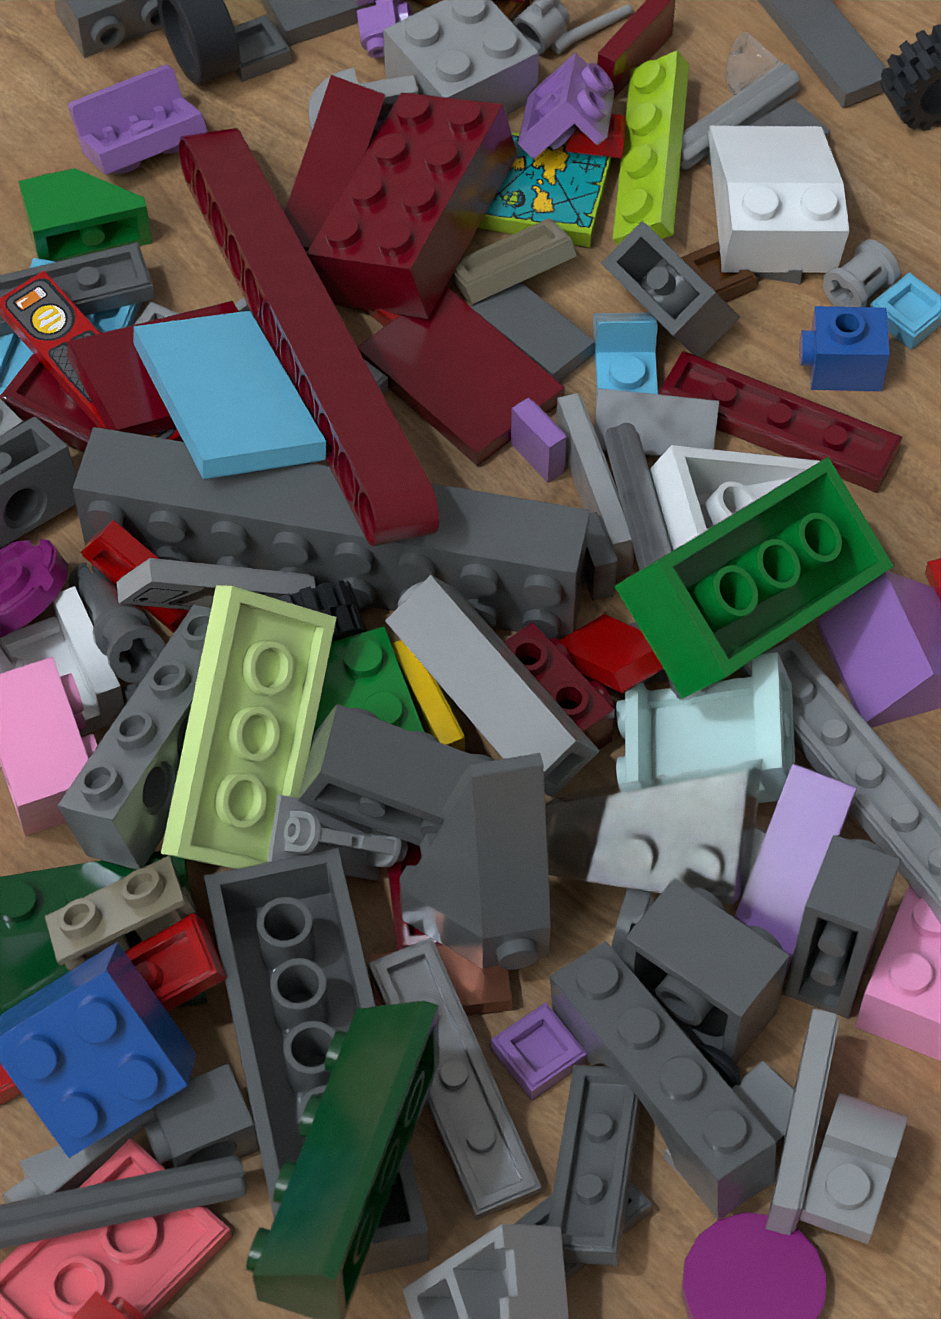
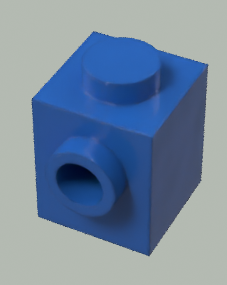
[799,306,890,391]

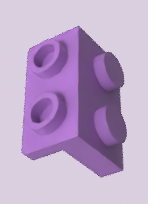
[68,65,207,175]

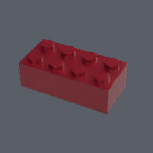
[307,92,518,319]

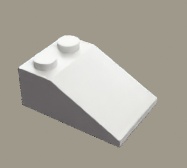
[708,126,849,273]
[649,445,820,551]

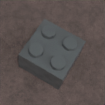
[623,877,790,1064]

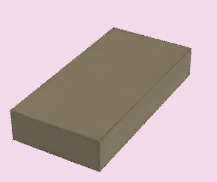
[451,218,577,304]

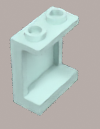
[616,652,795,812]

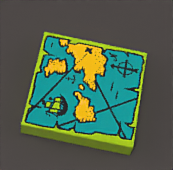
[478,132,612,247]

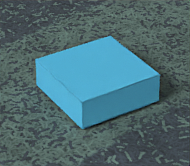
[870,272,941,350]

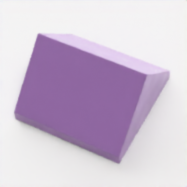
[817,571,941,728]

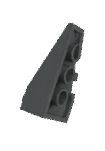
[400,753,551,970]

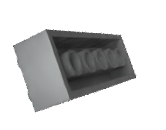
[204,848,430,1276]

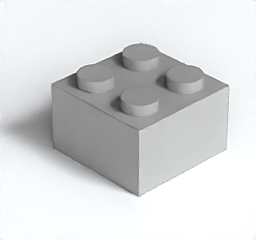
[383,0,539,115]

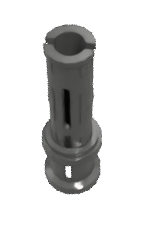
[68,562,166,683]

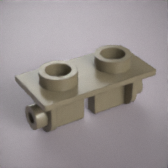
[45,856,196,971]

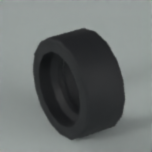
[157,0,240,85]

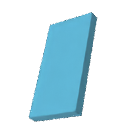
[134,311,326,479]

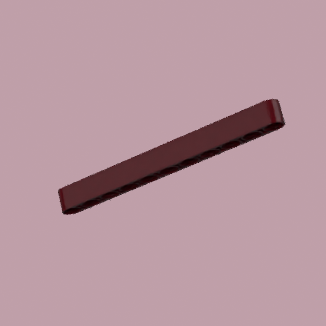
[179,128,439,547]

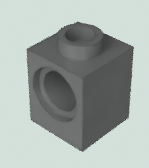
[144,1064,259,1168]

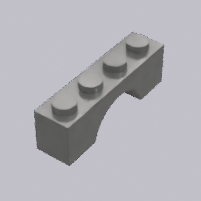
[549,941,776,1220]

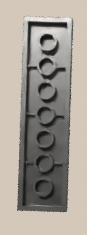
[73,427,590,639]

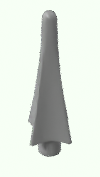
[3,1108,155,1203]

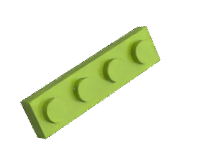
[613,50,689,245]

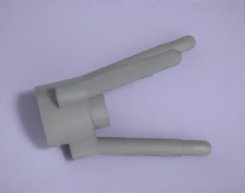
[513,0,633,55]

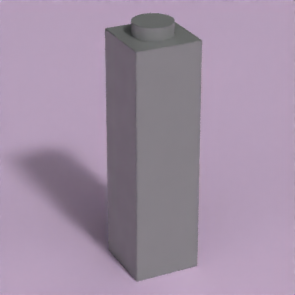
[385,575,599,797]

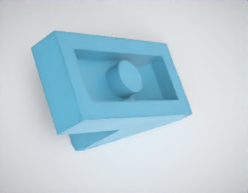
[593,313,658,399]

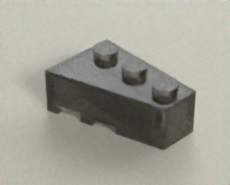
[545,758,763,905]

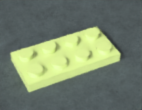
[161,585,336,869]

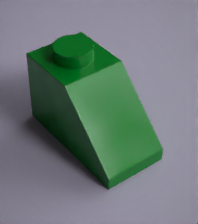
[18,168,153,262]

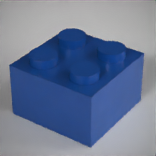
[0,942,197,1158]

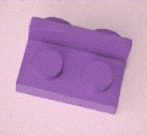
[518,52,614,159]

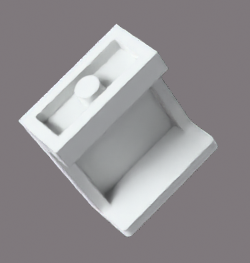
[0,586,125,767]

